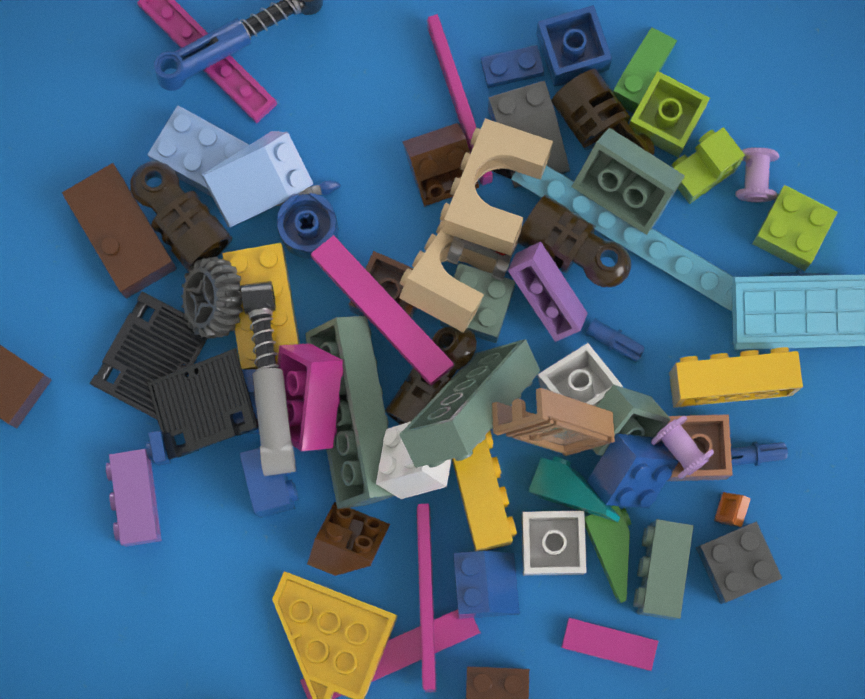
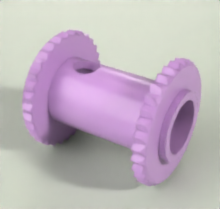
[735,148,779,202]
[651,416,714,479]

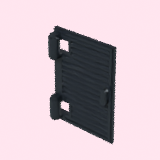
[90,291,208,420]
[147,348,259,460]

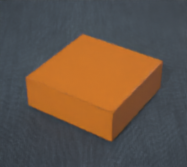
[714,492,751,528]

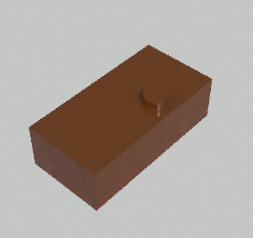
[62,163,177,299]
[0,345,52,429]

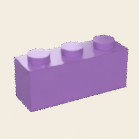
[508,242,587,342]
[106,449,162,547]

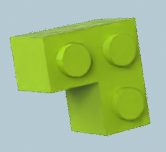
[671,127,745,204]

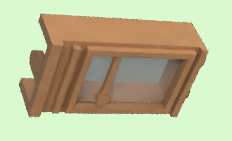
[492,388,615,456]

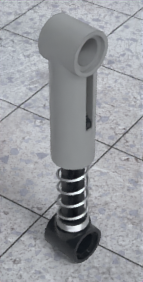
[241,281,296,476]

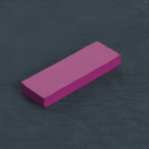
[561,618,658,671]

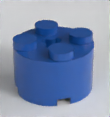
[277,193,339,260]

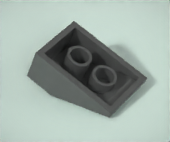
[488,81,570,188]

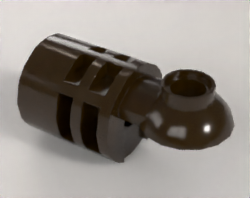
[551,69,654,155]
[130,161,233,272]
[517,194,631,287]
[385,327,477,425]

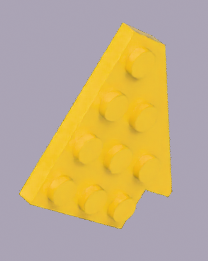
[272,571,398,699]

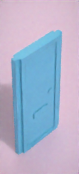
[732,274,865,350]

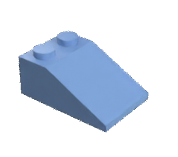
[201,131,313,227]

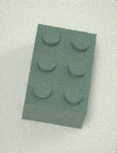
[572,128,685,235]
[633,519,693,620]

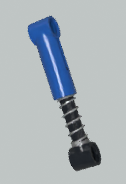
[154,0,323,91]

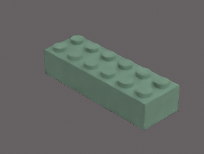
[305,316,395,509]
[399,339,540,468]

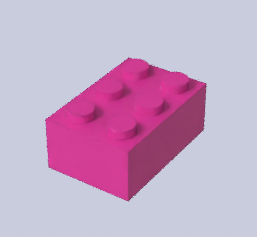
[277,344,343,451]

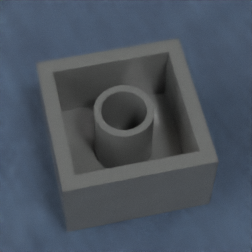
[696,521,782,604]

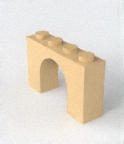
[440,118,553,256]
[399,221,518,333]

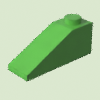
[613,27,677,114]
[585,506,632,604]

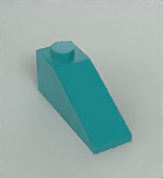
[529,456,620,522]

